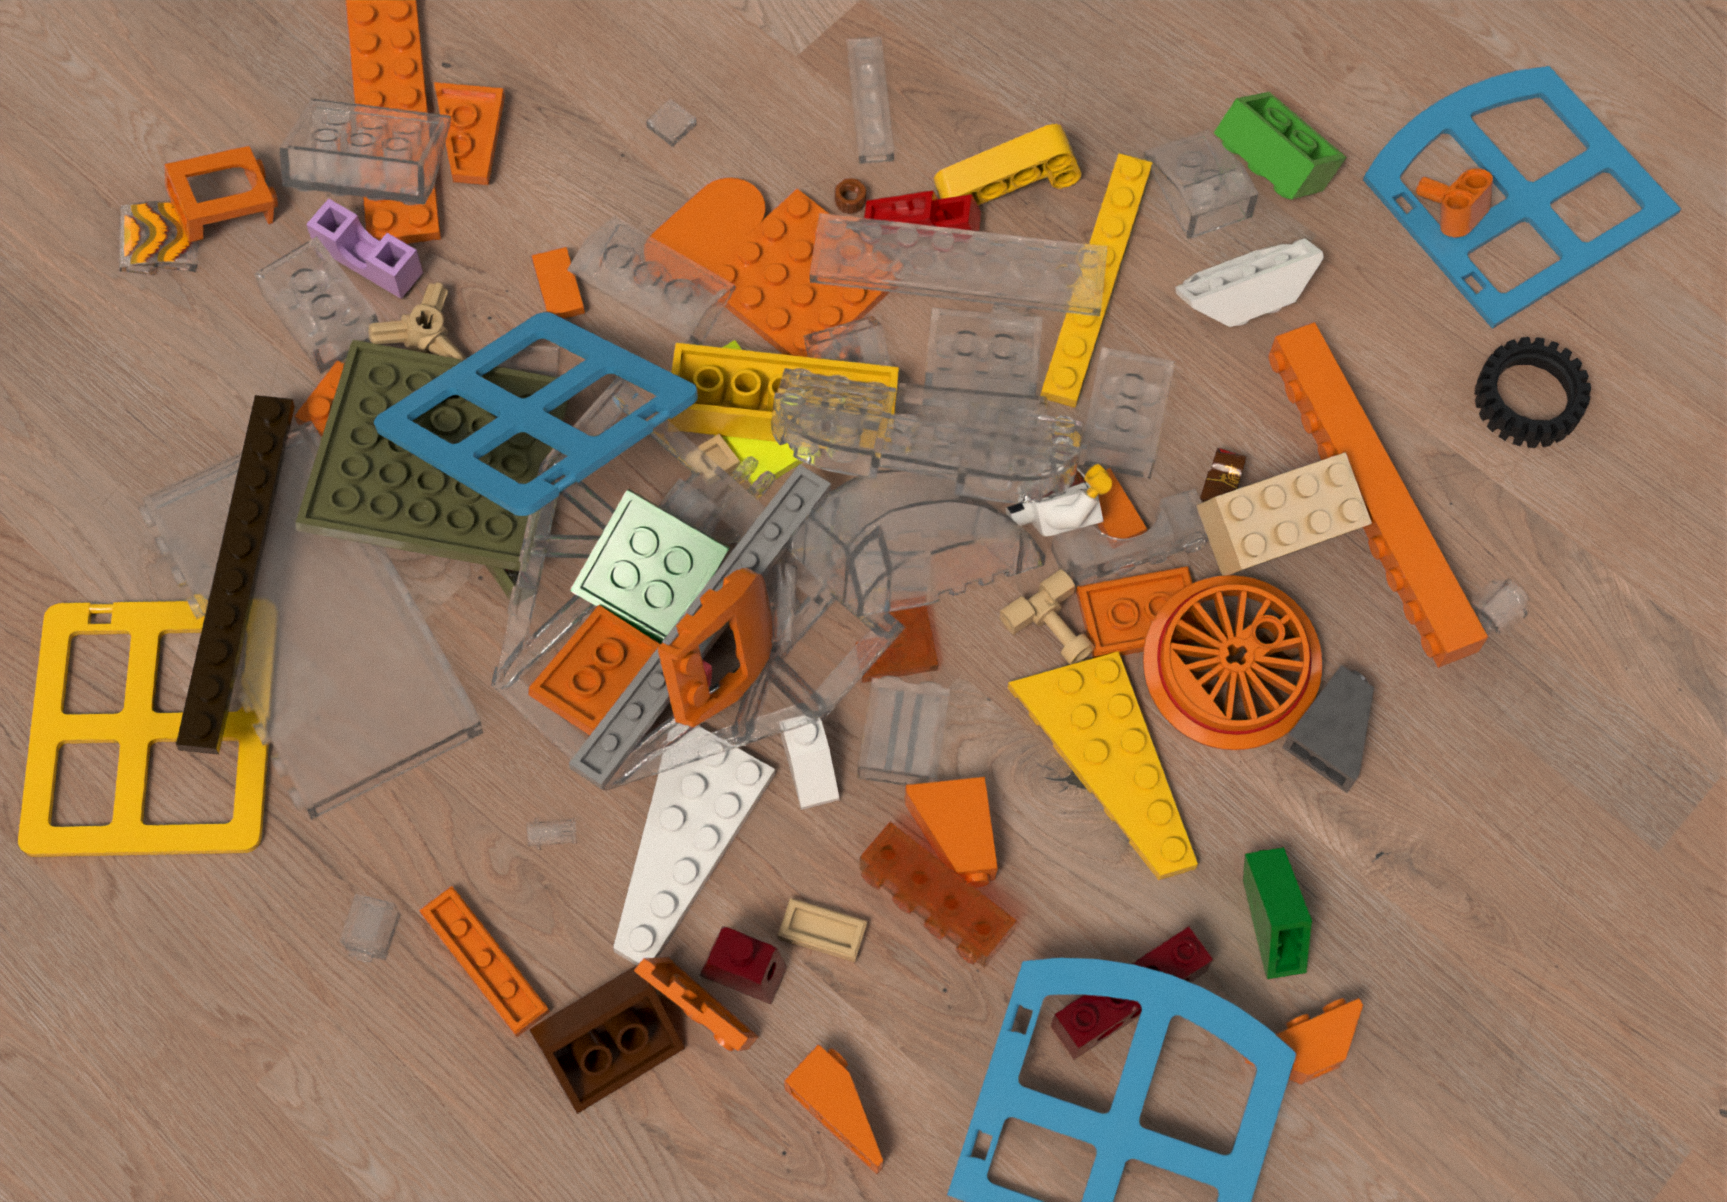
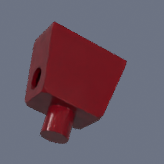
[700,926,787,1005]

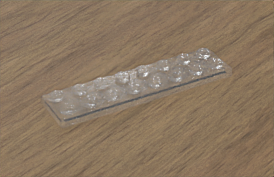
[810,213,1108,316]

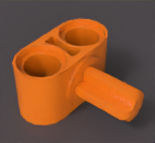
[1416,168,1493,237]

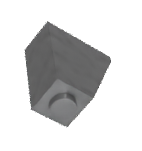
[1282,665,1374,793]

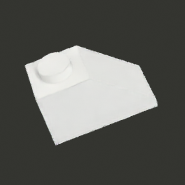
[781,712,839,810]

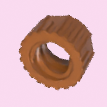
[835,178,866,214]

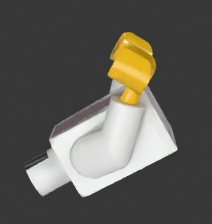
[1005,430,1112,537]

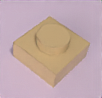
[688,434,740,487]

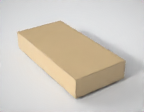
[778,898,867,962]

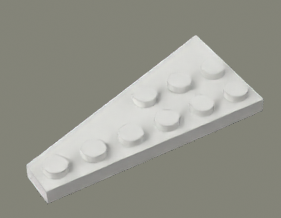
[613,716,775,966]

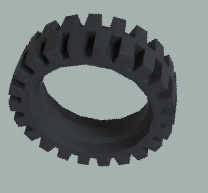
[1474,337,1591,448]

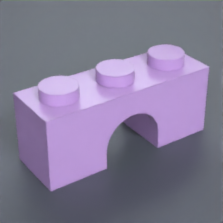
[306,198,423,299]

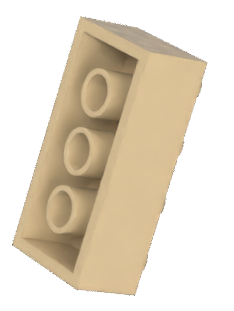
[1196,452,1372,576]

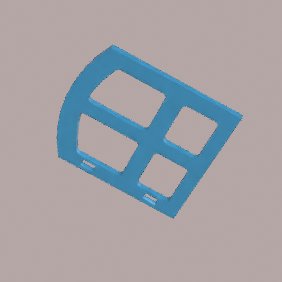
[1363,66,1681,329]
[947,958,1296,1202]

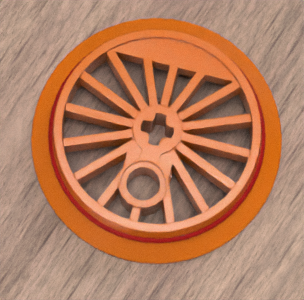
[1143,575,1322,750]

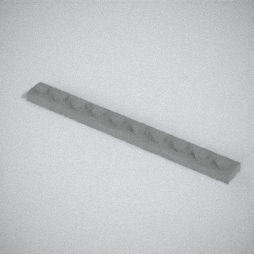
[569,464,831,790]

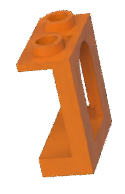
[165,146,278,242]

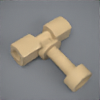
[1000,569,1095,665]

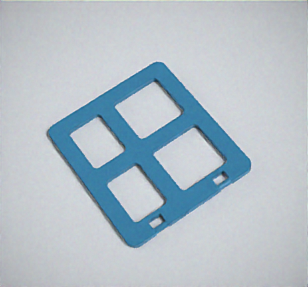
[374,312,698,516]

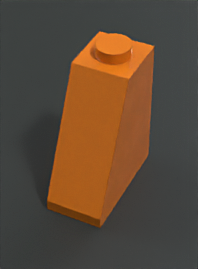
[904,777,998,888]

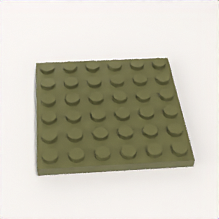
[296,339,570,573]

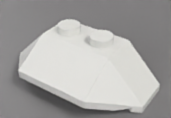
[1175,239,1324,327]

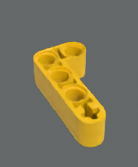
[933,124,1081,205]

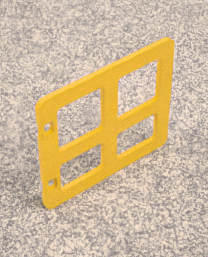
[18,600,279,857]

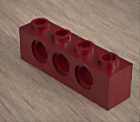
[1051,926,1213,1060]

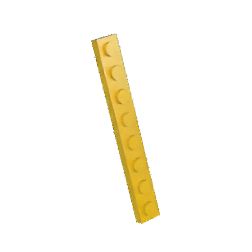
[1040,153,1153,408]

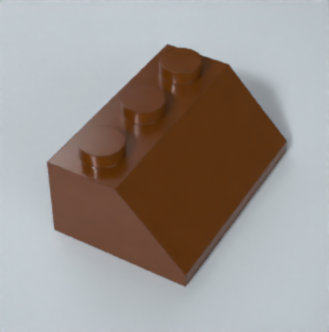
[529,965,685,1114]

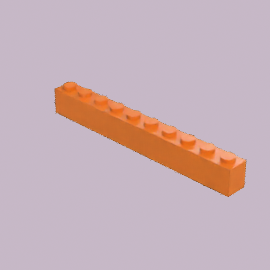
[1268,322,1488,668]

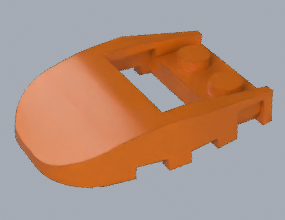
[657,568,773,727]

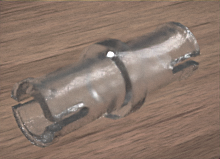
[769,564,800,646]

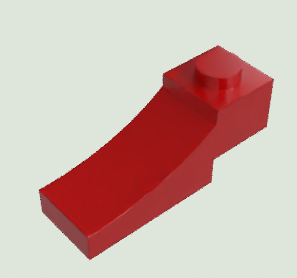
[862,190,981,245]

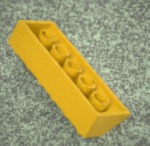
[666,343,899,454]

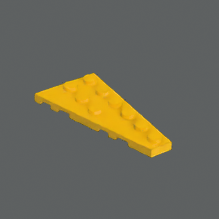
[1007,651,1198,880]

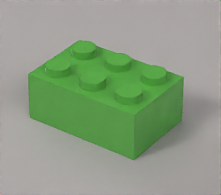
[1214,92,1347,200]

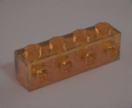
[859,822,1017,968]

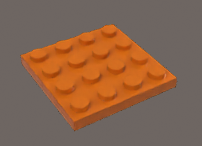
[699,189,904,359]

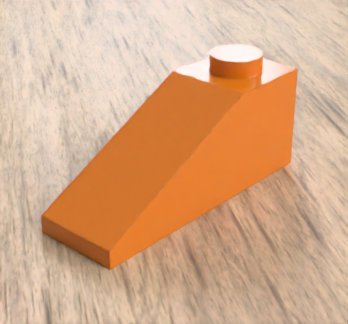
[784,1044,883,1175]

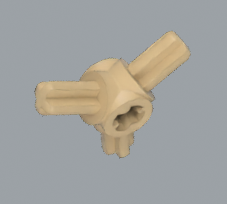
[368,282,467,360]

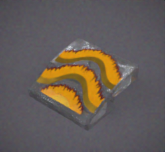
[119,201,198,275]

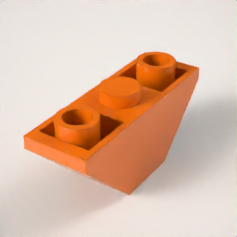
[1242,998,1363,1085]

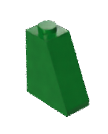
[1243,847,1312,979]

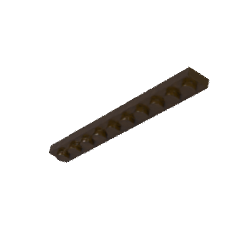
[176,395,295,755]

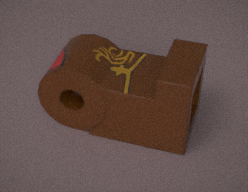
[1195,447,1246,516]

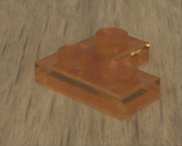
[855,595,939,683]

